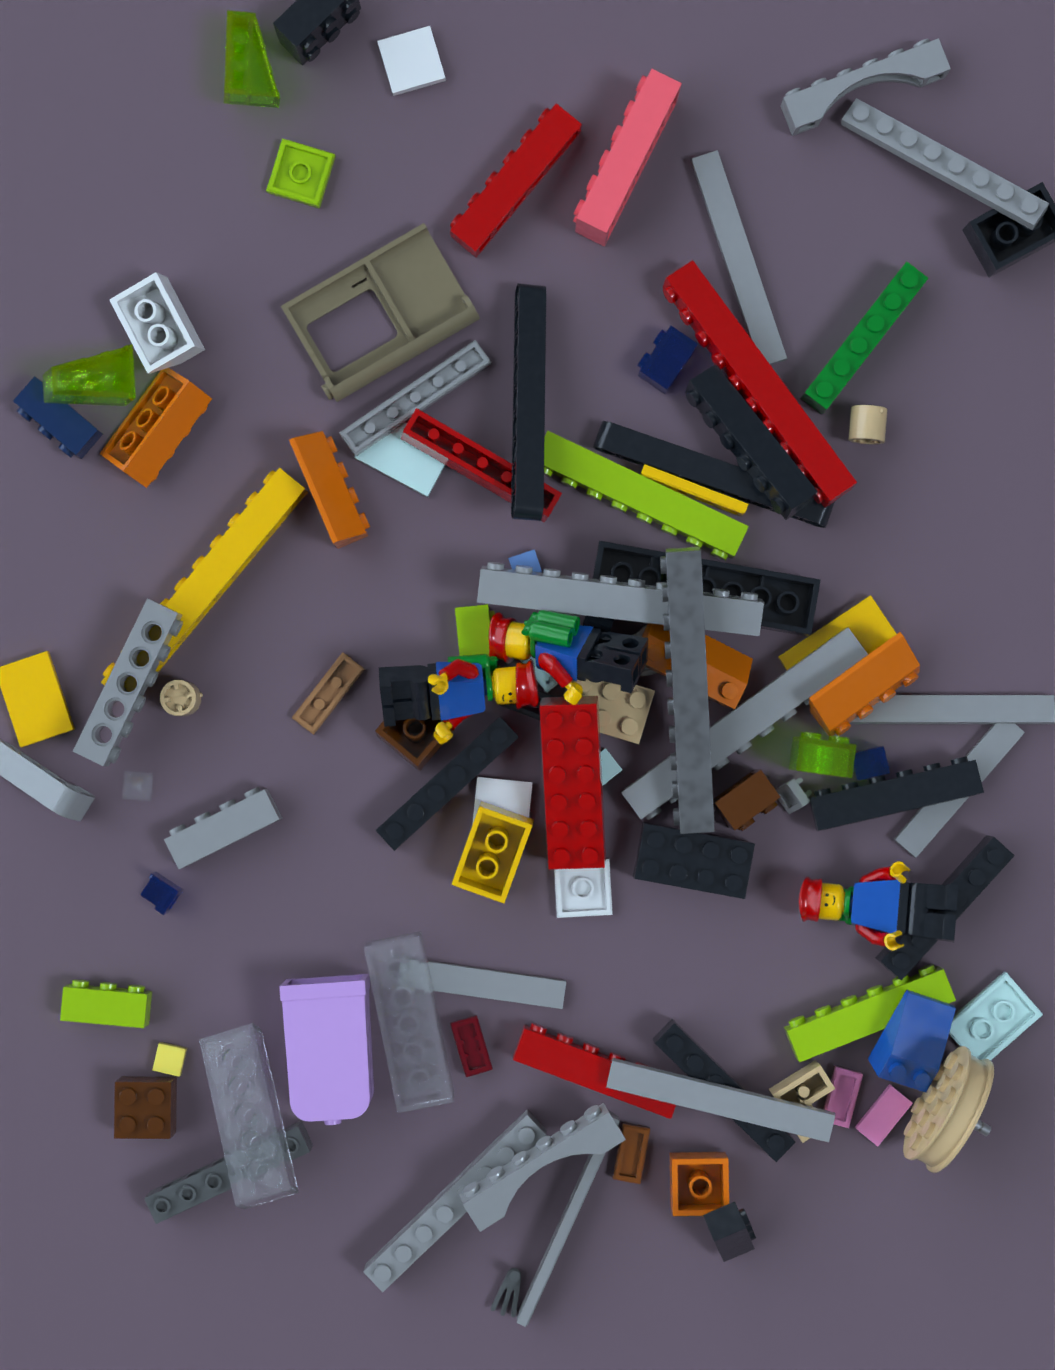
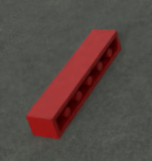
[450,103,582,258]
[401,408,562,523]
[513,1023,676,1119]

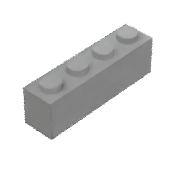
[164,787,282,869]

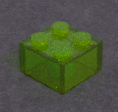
[789,732,857,778]

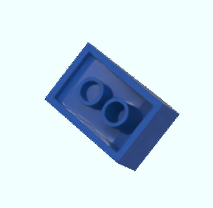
[868,990,956,1092]

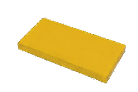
[778,595,896,692]

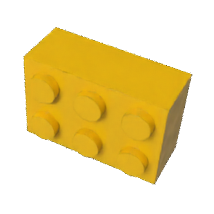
[451,801,534,903]

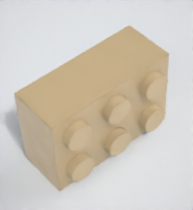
[571,680,655,744]

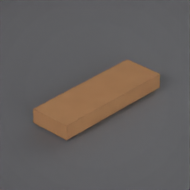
[292,652,365,735]

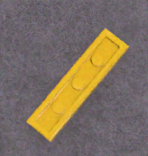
[640,464,748,517]

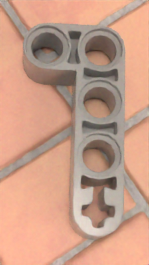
[0,739,95,822]

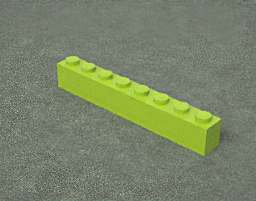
[544,430,749,560]

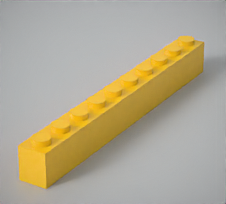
[101,467,308,692]

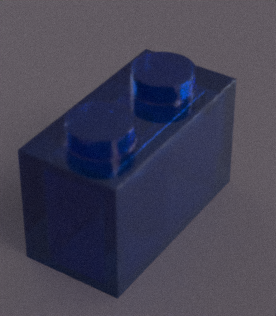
[637,326,698,394]

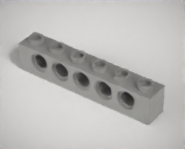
[73,598,183,766]

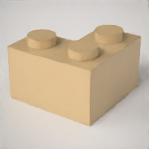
[769,1060,835,1143]

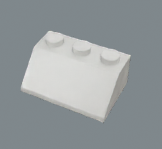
[110,272,205,374]

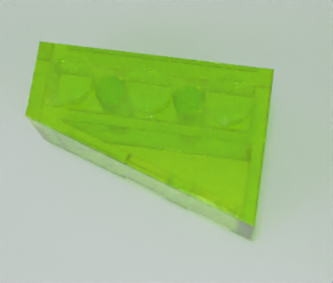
[224,10,280,108]
[43,344,136,406]

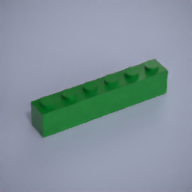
[800,261,928,415]

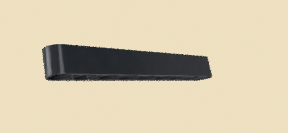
[511,283,546,521]
[593,421,835,528]

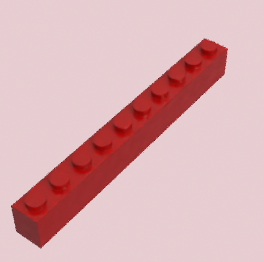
[663,260,857,508]

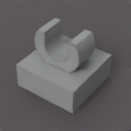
[776,778,812,814]

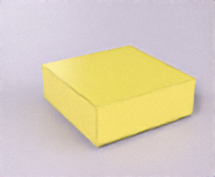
[152,1042,187,1077]

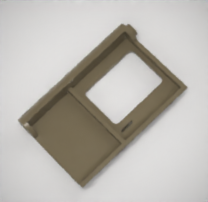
[281,223,480,402]

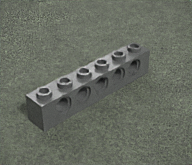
[144,1120,313,1224]

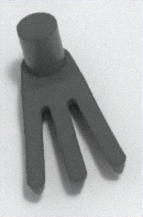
[490,1268,521,1318]

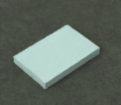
[354,423,445,497]
[949,971,1043,1060]

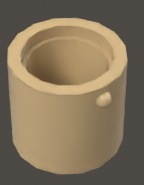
[848,405,888,444]
[160,680,203,716]

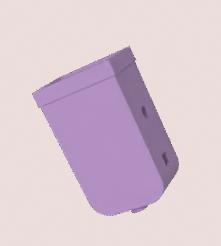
[279,974,374,1125]

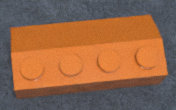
[100,368,212,488]
[289,431,370,549]
[641,623,753,709]
[809,632,920,738]

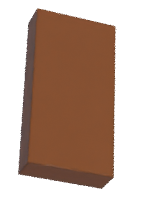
[612,1122,650,1184]

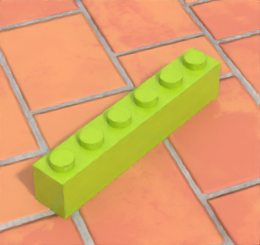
[784,964,956,1062]

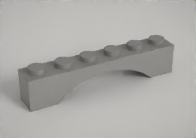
[780,38,951,136]
[459,1103,626,1232]

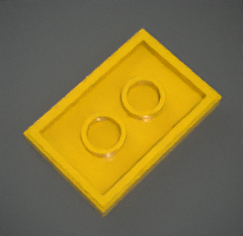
[0,651,75,748]

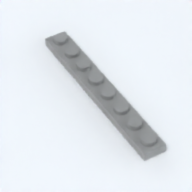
[841,98,1049,230]

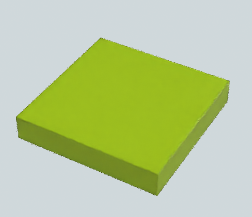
[266,138,336,209]

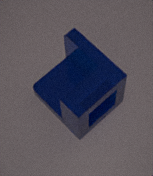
[847,746,890,780]
[141,872,183,915]

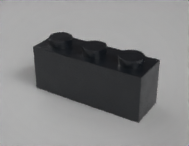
[703,1202,756,1262]

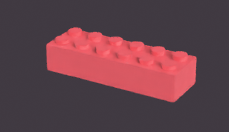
[573,69,682,247]

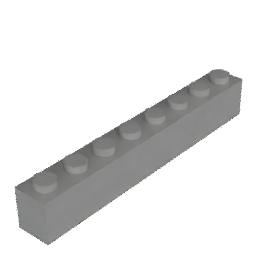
[363,1109,547,1293]

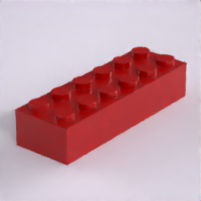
[540,696,606,870]

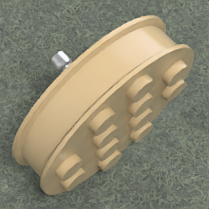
[903,1046,994,1173]

